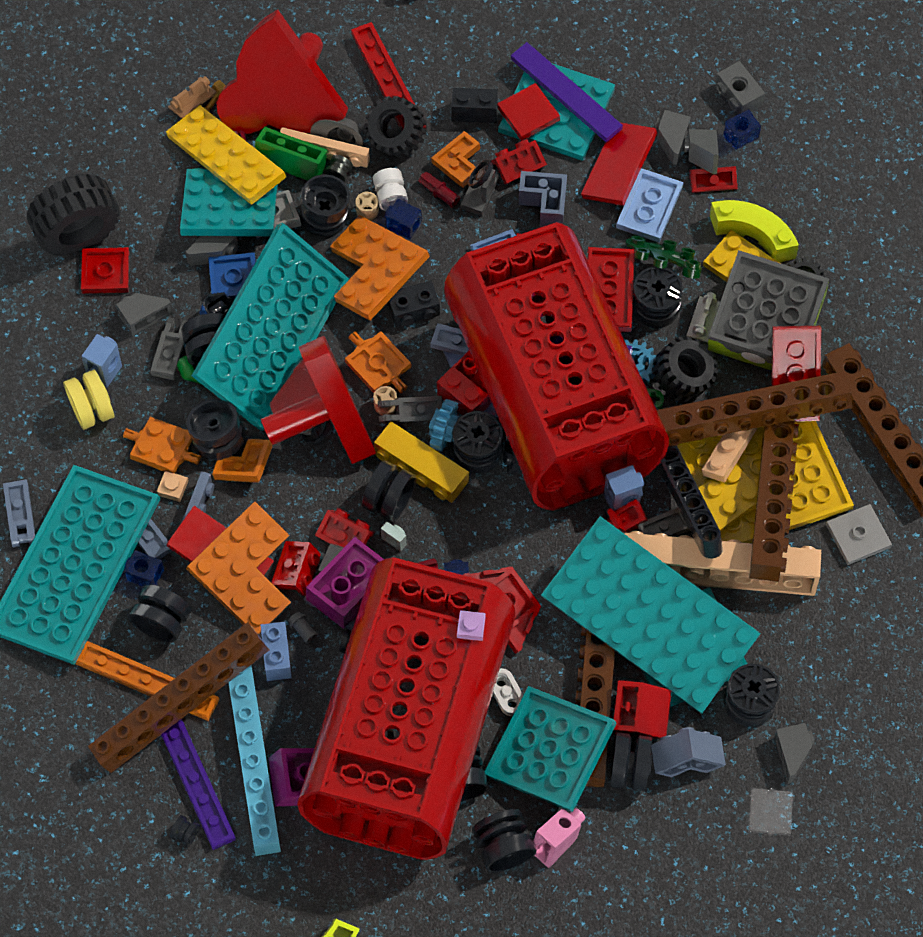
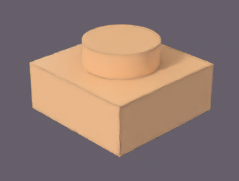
[157,471,188,502]

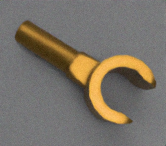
[205,80,226,111]

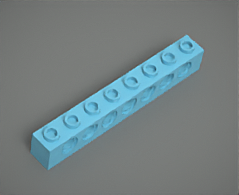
[229,665,281,856]

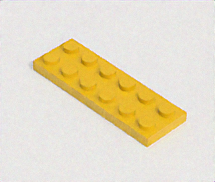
[166,105,286,205]

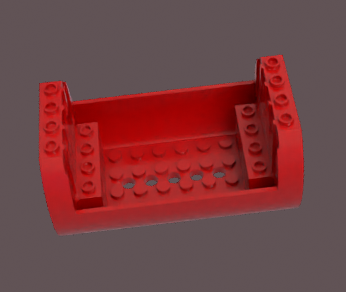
[444,222,669,511]
[297,557,516,860]

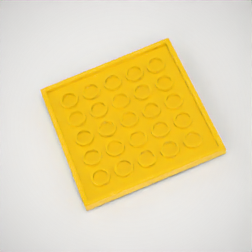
[677,421,854,543]

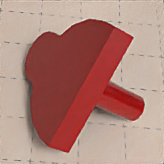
[217,9,348,134]
[261,336,376,464]

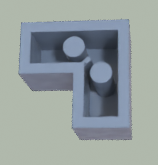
[519,171,567,227]
[651,727,726,777]

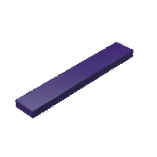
[511,42,623,142]
[161,719,236,850]

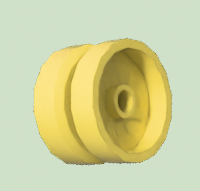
[63,369,115,430]

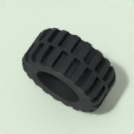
[26,173,121,256]

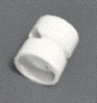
[373,168,408,211]

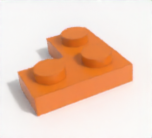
[431,131,481,188]
[212,439,273,483]

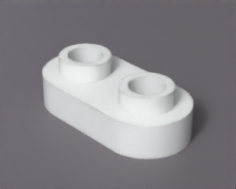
[493,668,523,716]

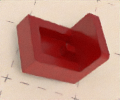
[607,499,648,533]

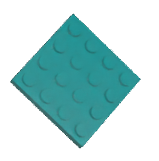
[498,63,615,161]
[180,168,278,236]
[485,686,617,812]

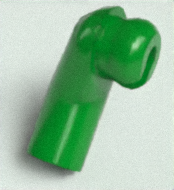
[177,356,201,384]

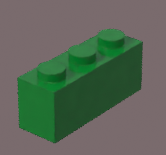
[255,127,327,180]

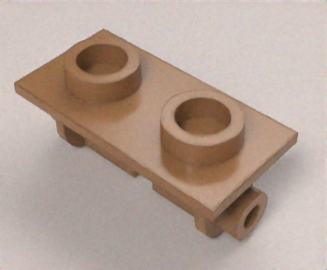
[168,76,217,118]

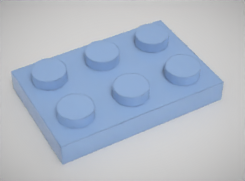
[616,168,683,243]

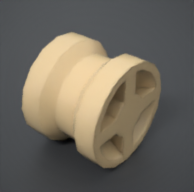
[355,192,379,220]
[373,386,397,415]

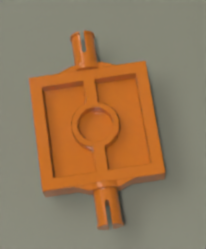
[345,331,411,393]
[123,417,201,474]

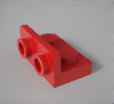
[491,139,547,184]
[315,508,375,548]
[271,541,321,596]

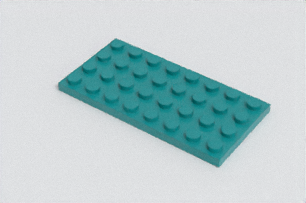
[192,222,349,431]
[0,465,160,665]
[541,516,761,714]

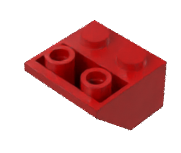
[437,351,492,415]
[613,680,672,739]

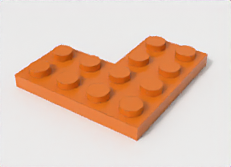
[330,215,430,320]
[186,502,291,635]

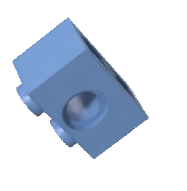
[82,334,122,388]
[604,465,644,510]
[261,622,292,681]

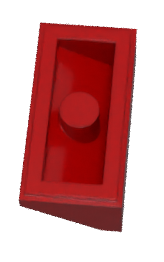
[689,166,738,193]

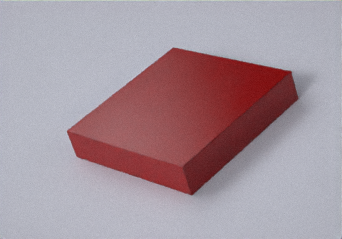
[497,83,560,141]
[81,247,130,294]

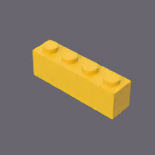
[374,422,469,503]

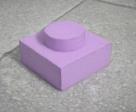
[457,610,486,641]

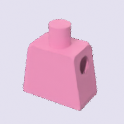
[533,808,585,868]

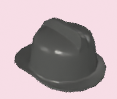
[310,118,363,147]

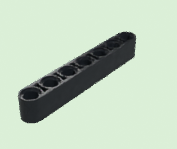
[658,445,723,559]

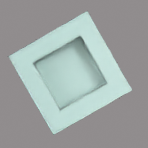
[381,522,407,552]

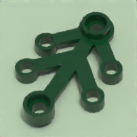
[625,236,702,279]

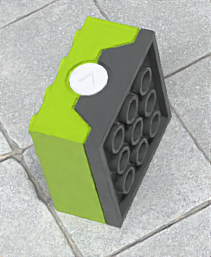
[708,250,829,370]

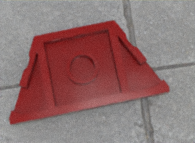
[463,567,541,654]

